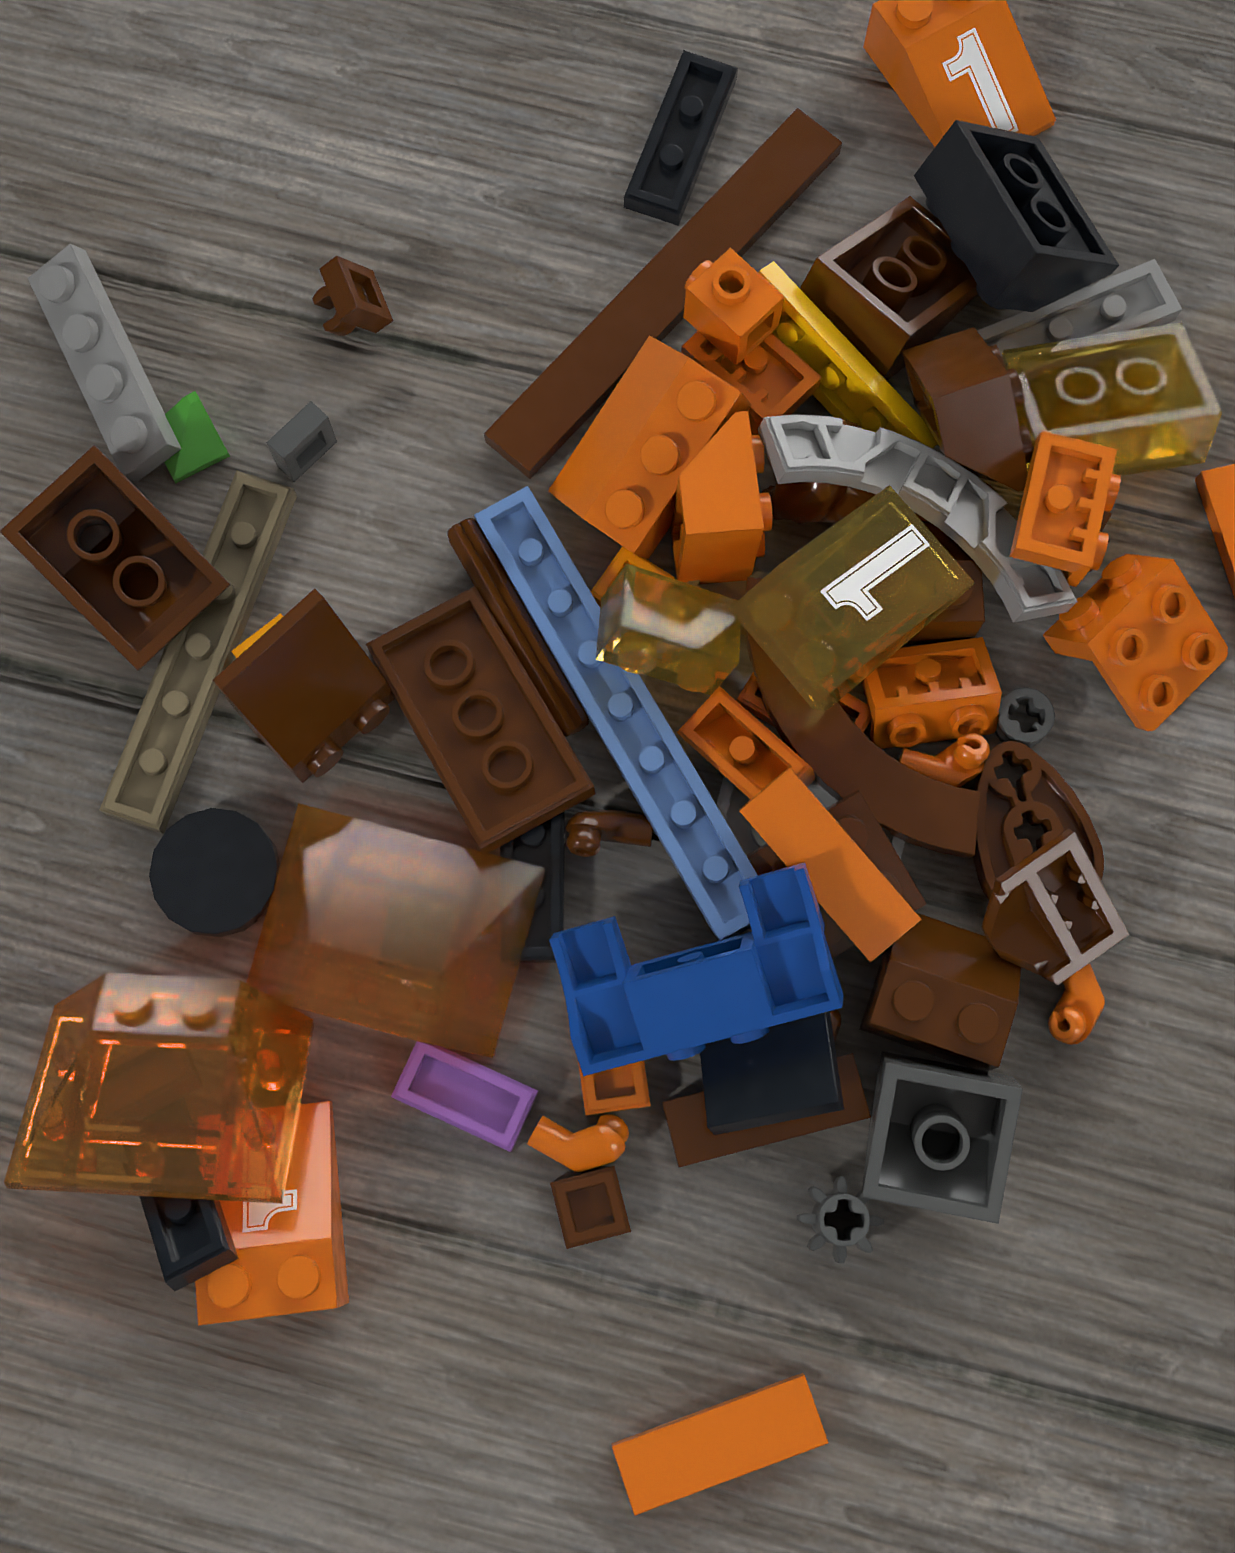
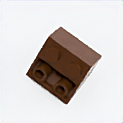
[902,327,1034,492]

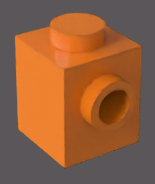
[683,247,785,366]

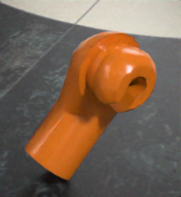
[898,732,990,788]

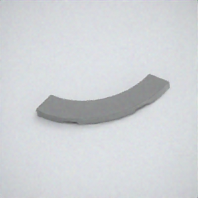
[757,415,1077,623]

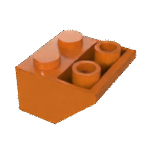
[671,411,773,586]

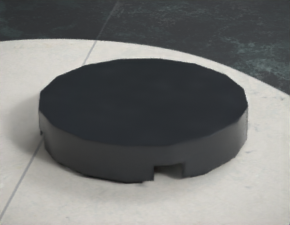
[149,808,282,937]

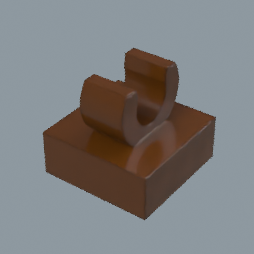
[312,256,393,336]

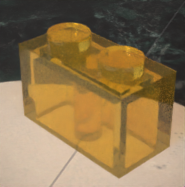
[596,563,742,695]

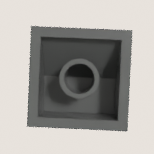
[862,1051,1023,1224]

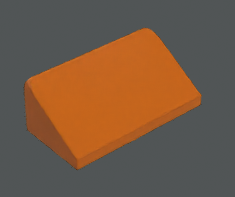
[676,686,815,800]

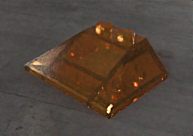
[244,803,546,1058]
[4,973,314,1204]

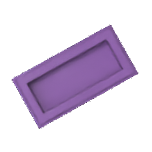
[391,1037,539,1152]

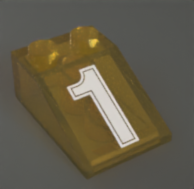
[729,485,975,711]

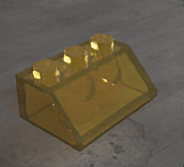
[1002,322,1222,476]

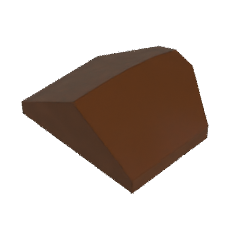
[981,829,1130,985]

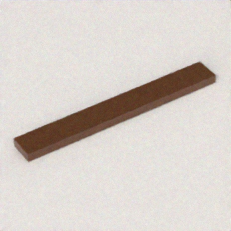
[484,108,842,479]

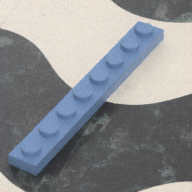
[474,486,758,941]

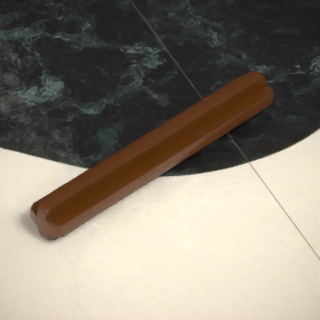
[447,518,589,737]

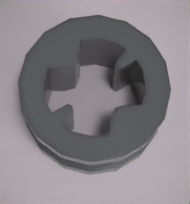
[995,687,1055,748]

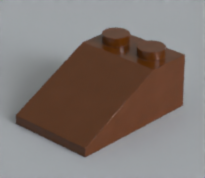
[800,196,978,381]
[0,445,231,671]
[212,589,394,783]

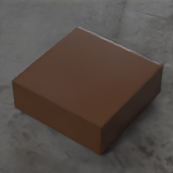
[550,1166,631,1249]

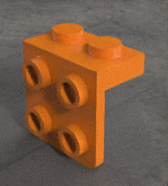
[1043,554,1228,731]

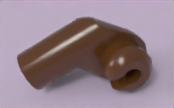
[565,810,654,857]

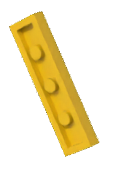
[758,261,938,449]

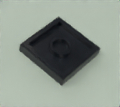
[700,1011,844,1135]

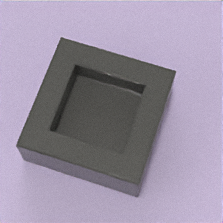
[266,401,337,482]

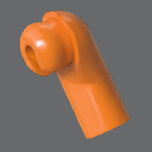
[1048,963,1105,1045]
[527,1114,629,1172]

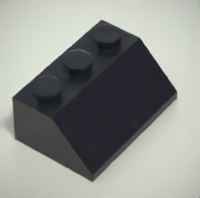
[914,120,1119,312]

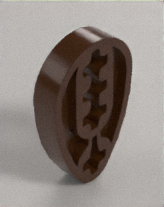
[973,741,1104,900]

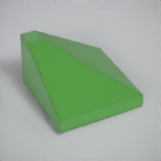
[164,391,230,483]

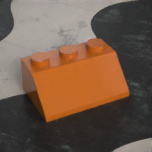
[548,335,752,559]

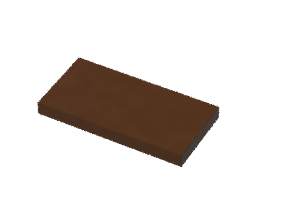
[366,586,596,856]

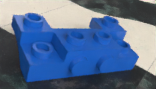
[549,862,844,1076]

